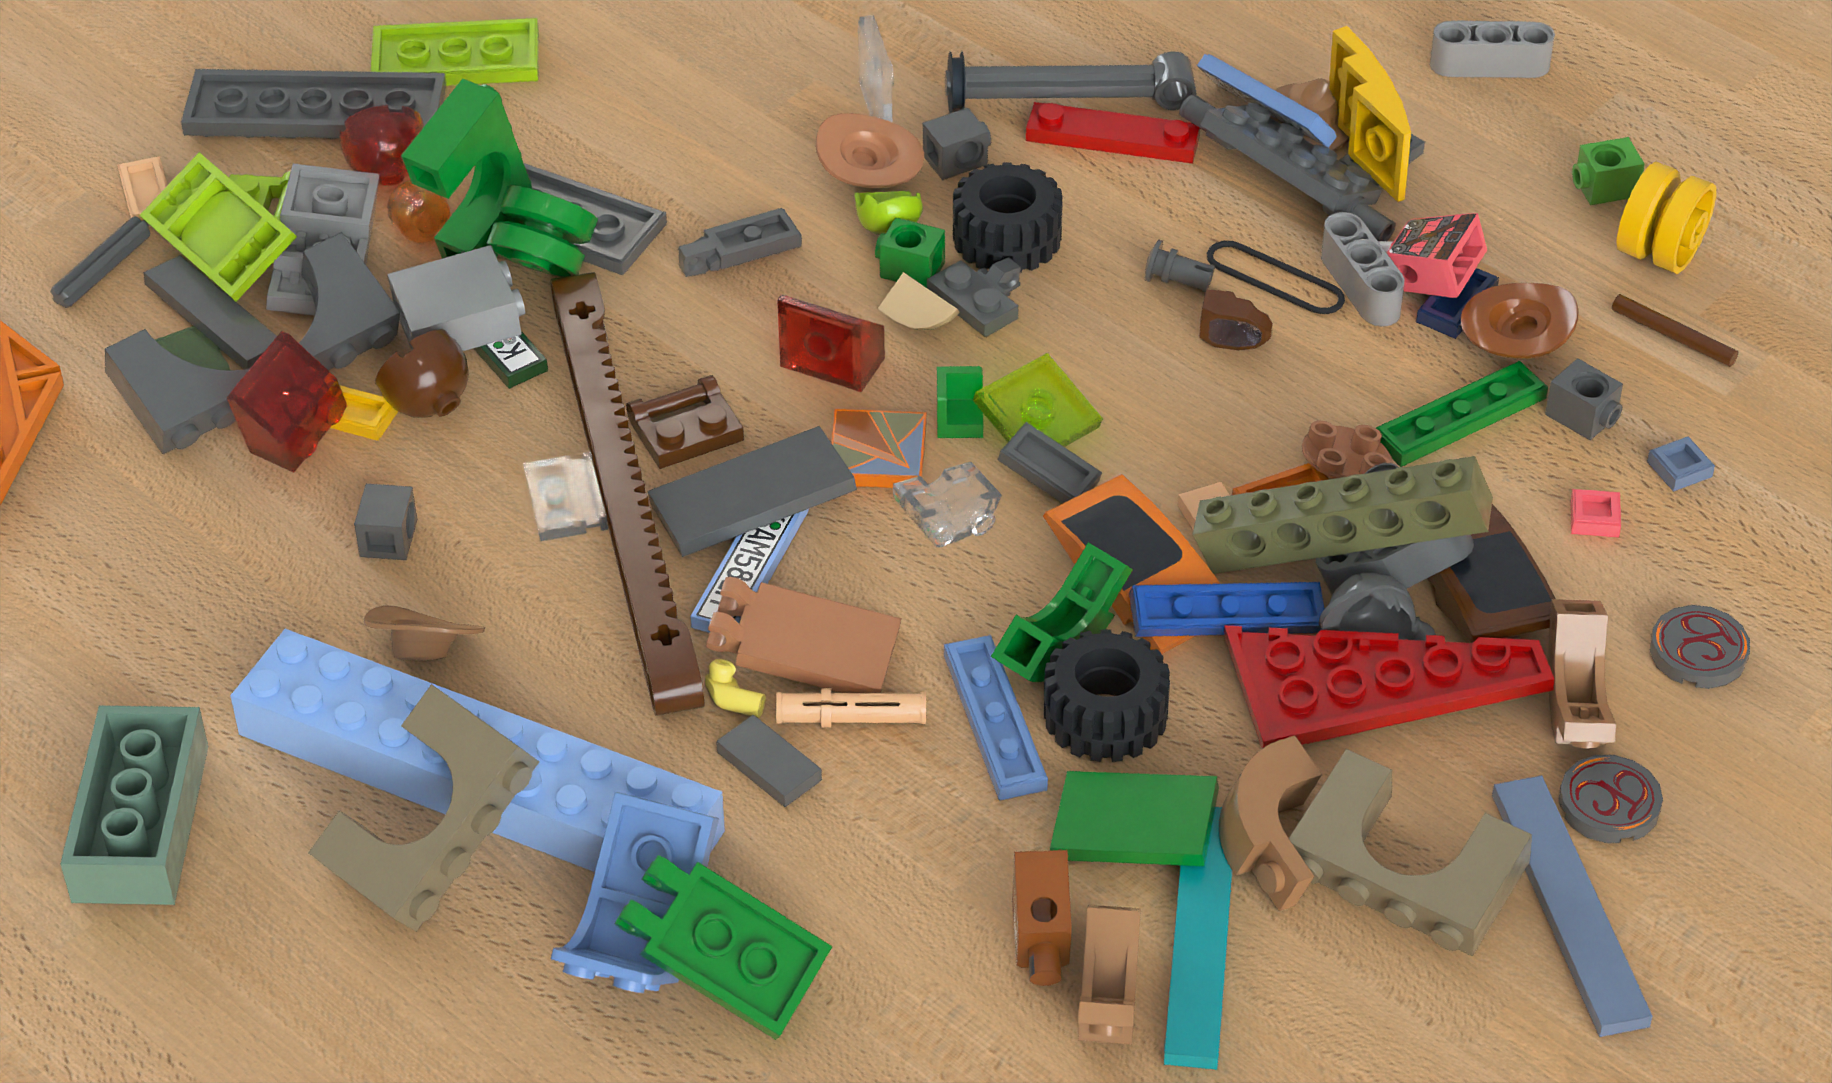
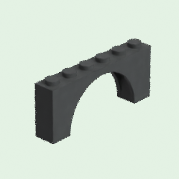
[105,232,400,454]

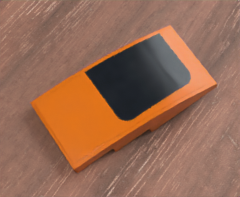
[1043,474,1220,654]

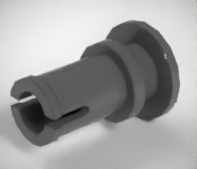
[1145,239,1215,292]

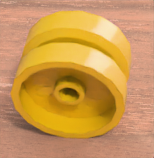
[1616,161,1717,274]

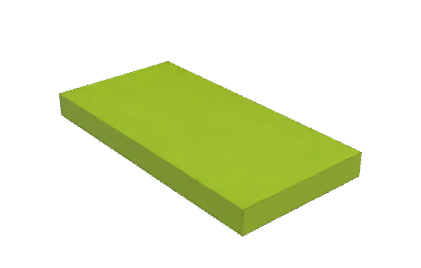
[371,18,539,86]

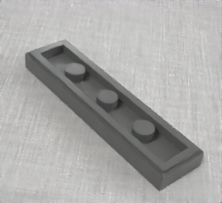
[143,255,285,369]

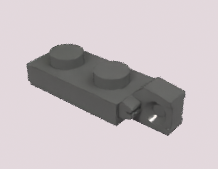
[678,208,802,277]

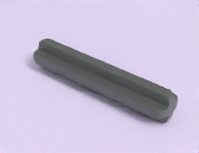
[51,217,150,308]

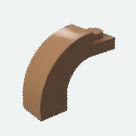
[1548,599,1616,748]
[1219,736,1322,911]
[1078,904,1141,1045]

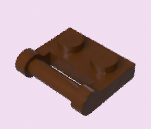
[626,375,744,469]

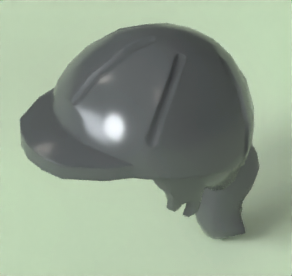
[1318,572,1436,641]

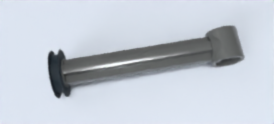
[945,51,1197,113]

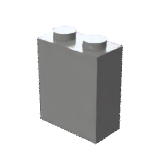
[387,245,525,351]

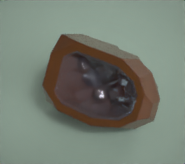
[1199,289,1273,351]

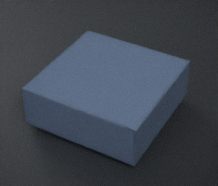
[1647,436,1715,492]

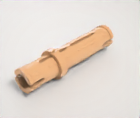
[776,688,926,728]

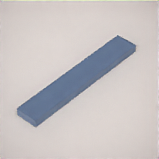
[1492,776,1653,1037]

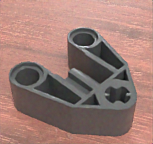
[1316,463,1474,596]

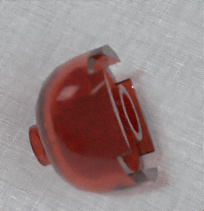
[339,105,424,186]

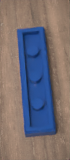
[1129,582,1325,637]

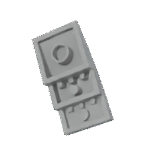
[266,164,380,316]

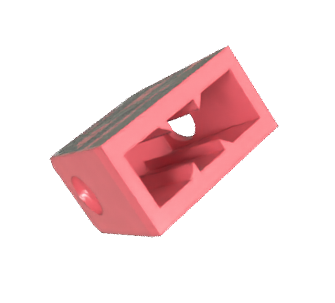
[1378,213,1487,298]

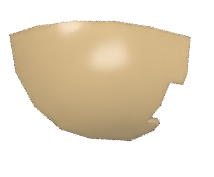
[877,272,960,330]

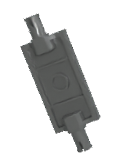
[1179,94,1396,241]

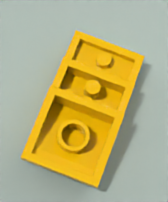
[1329,26,1411,202]

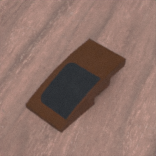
[1427,504,1556,643]

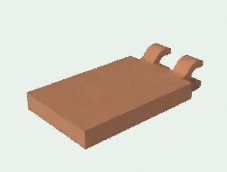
[706,577,902,693]

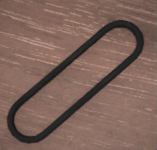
[1207,241,1345,314]

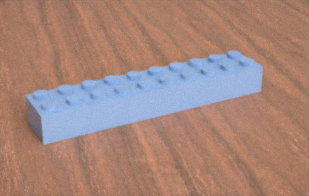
[230,629,725,872]

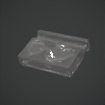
[523,452,608,542]

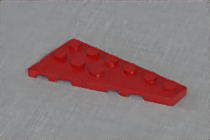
[1224,625,1555,748]

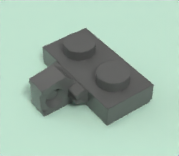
[927,258,1021,337]

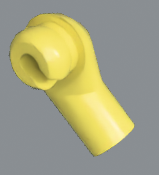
[705,659,766,718]

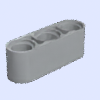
[1430,21,1555,78]
[1321,212,1405,327]

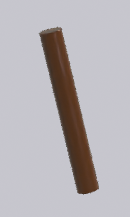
[1612,294,1739,367]

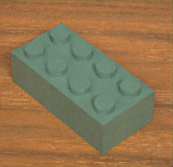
[60,705,209,905]

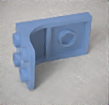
[551,792,719,993]

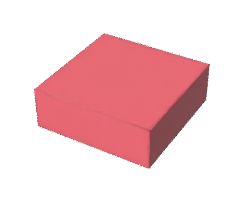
[1570,489,1621,537]

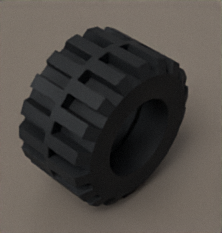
[953,162,1063,273]
[1044,629,1170,762]

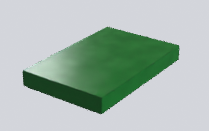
[1050,771,1219,866]

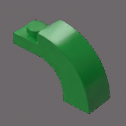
[991,542,1133,682]

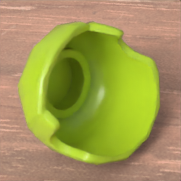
[855,191,923,235]

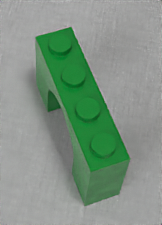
[401,78,533,259]

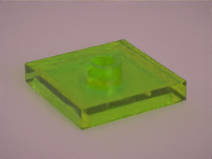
[973,353,1103,447]

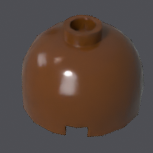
[375,329,469,418]

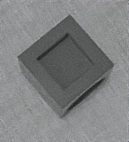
[923,108,991,180]
[1545,358,1623,440]
[354,484,418,560]

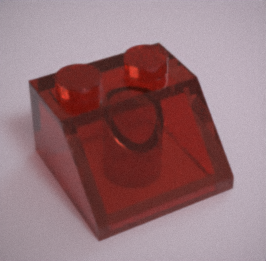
[777,294,885,392]
[226,331,347,473]

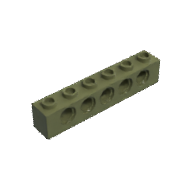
[1193,456,1493,574]

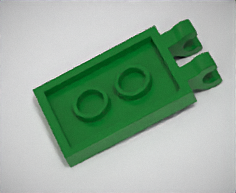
[614,855,833,1040]

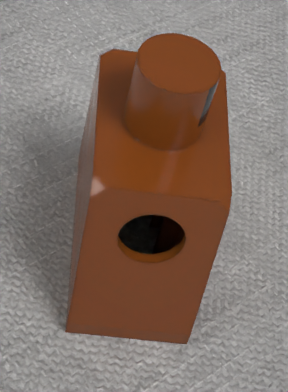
[1012,850,1072,986]

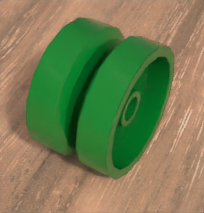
[486,185,598,277]

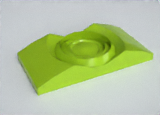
[139,152,297,302]

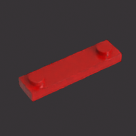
[1026,102,1200,164]

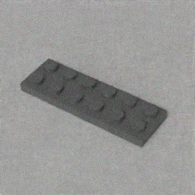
[181,69,446,140]

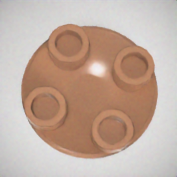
[1302,420,1393,479]

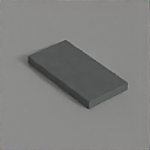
[524,163,667,275]
[647,426,857,557]

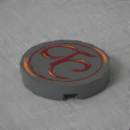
[1650,605,1750,689]
[1558,755,1663,843]

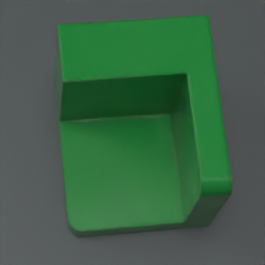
[937,366,984,438]

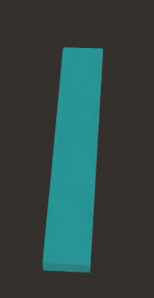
[1163,807,1232,1070]

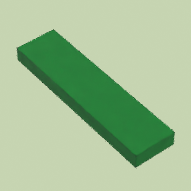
[1376,361,1548,467]

